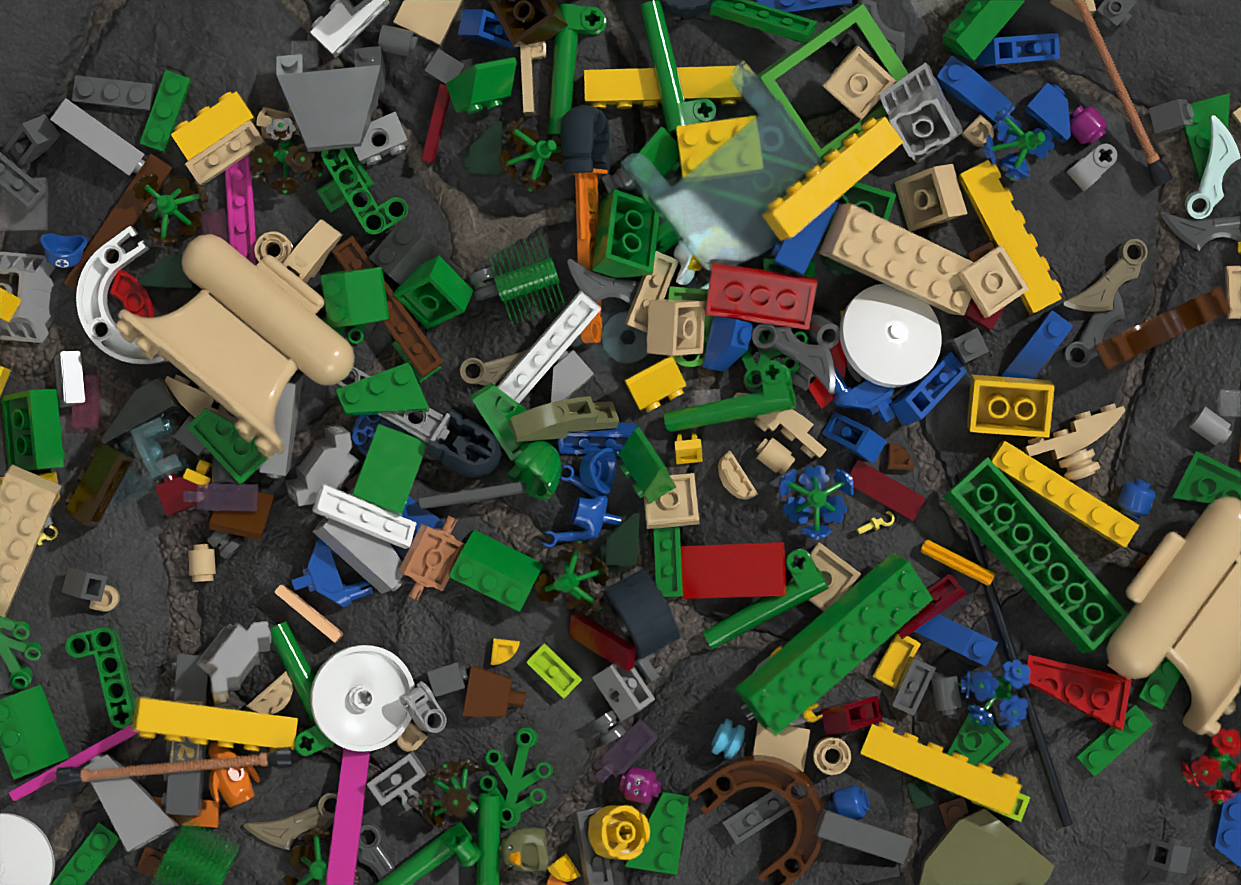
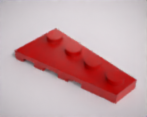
[1025,655,1132,731]

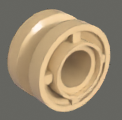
[255,232,294,264]
[1058,448,1100,481]
[813,736,851,775]

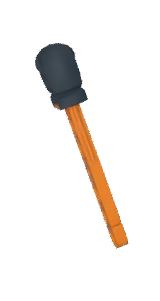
[561,105,610,343]

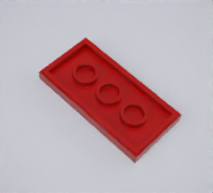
[705,263,817,330]
[681,542,786,599]

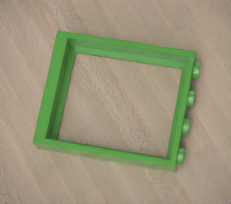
[755,4,909,164]

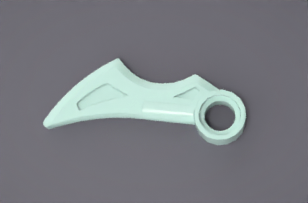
[1185,115,1241,219]

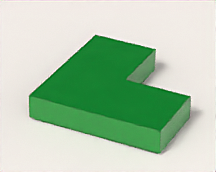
[316,148,374,213]

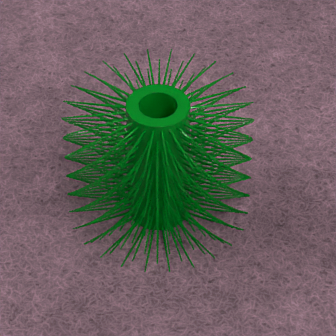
[488,234,566,326]
[151,819,240,885]

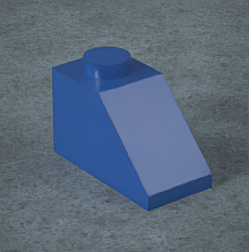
[458,9,516,50]
[1024,82,1071,144]
[703,316,754,372]
[822,412,887,464]

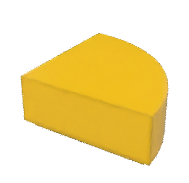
[491,638,520,665]
[547,854,581,882]

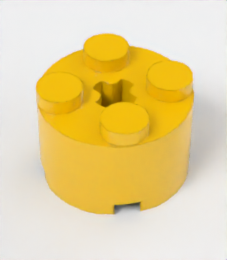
[588,806,650,860]

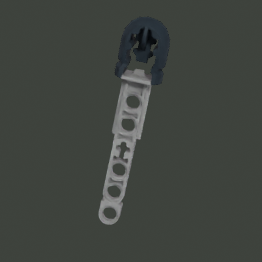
[333,367,501,478]

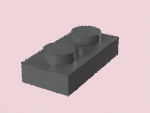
[888,656,936,716]

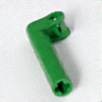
[640,0,716,134]
[548,4,607,137]
[664,361,796,432]
[703,549,829,649]
[270,621,335,756]
[476,793,500,885]
[376,821,481,885]

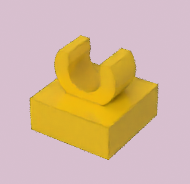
[675,433,703,465]
[183,459,212,489]

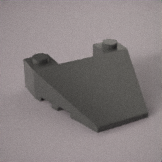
[276,46,385,152]

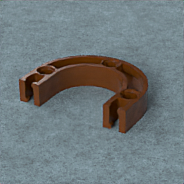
[1094,287,1232,370]
[690,755,824,885]

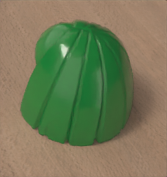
[506,440,561,500]

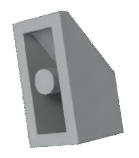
[551,350,594,403]

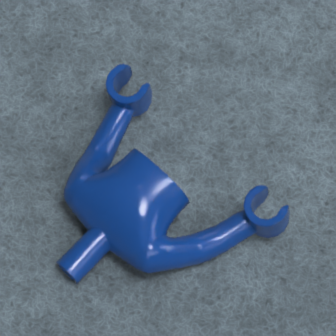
[540,465,621,547]

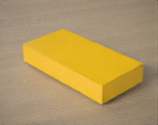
[872,633,921,689]

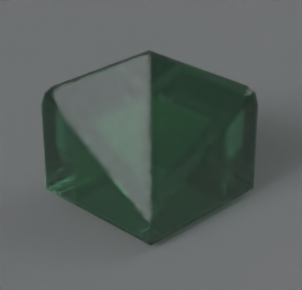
[905,778,935,809]

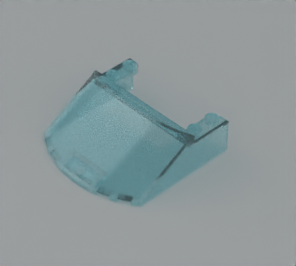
[621,61,823,270]

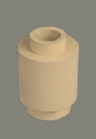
[755,437,795,475]
[188,544,216,582]

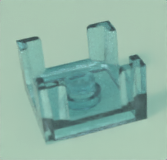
[130,417,190,480]

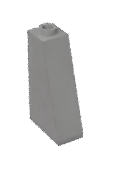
[50,98,145,176]
[260,372,304,478]
[313,488,404,594]
[84,753,179,852]

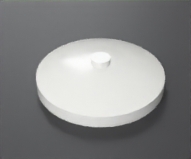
[840,284,942,388]
[310,645,415,751]
[0,813,55,885]

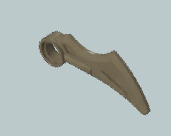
[1062,239,1148,312]
[460,346,532,386]
[244,791,338,850]

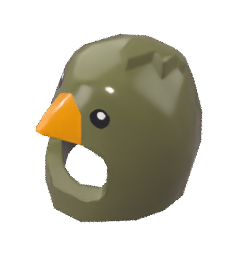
[499,827,549,872]

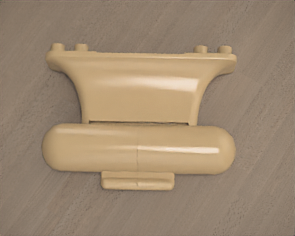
[115,234,355,459]
[1106,497,1241,737]

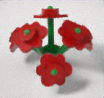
[1180,729,1241,804]

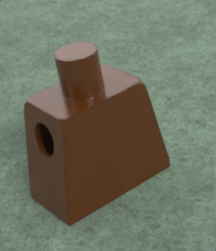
[463,665,526,717]

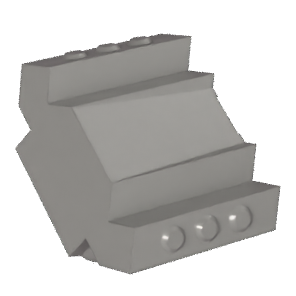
[879,62,963,164]
[0,252,55,343]
[285,423,361,506]
[196,621,271,706]

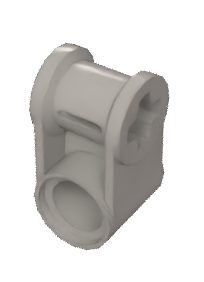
[1067,144,1117,191]
[399,681,446,733]

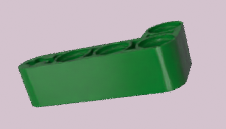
[321,148,408,234]
[66,627,136,728]

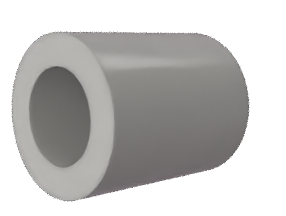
[1189,406,1232,445]

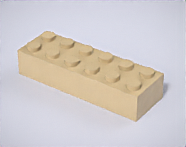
[819,204,974,315]
[0,465,62,628]

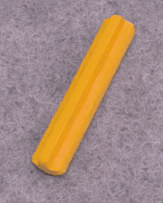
[921,540,995,585]

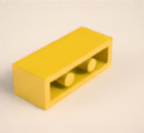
[171,91,257,161]

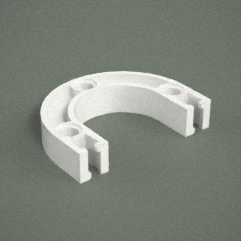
[76,226,166,365]

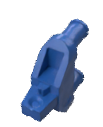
[833,368,895,423]
[291,538,373,607]

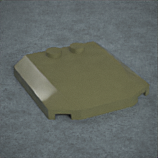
[917,807,1054,885]

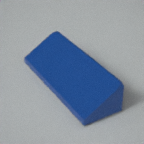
[558,423,637,455]

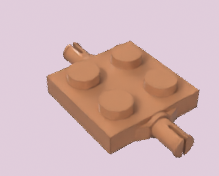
[398,515,465,600]

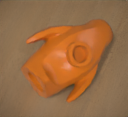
[208,740,260,808]

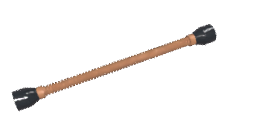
[1072,0,1173,187]
[56,746,293,788]

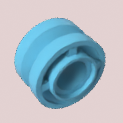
[711,719,745,761]

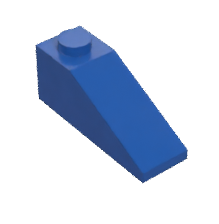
[977,33,1060,66]
[936,55,1013,124]
[772,201,838,276]
[1001,310,1073,379]
[889,352,967,426]
[914,614,998,666]

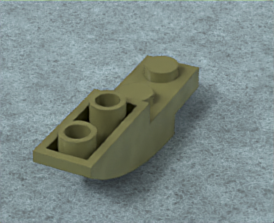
[509,396,620,442]

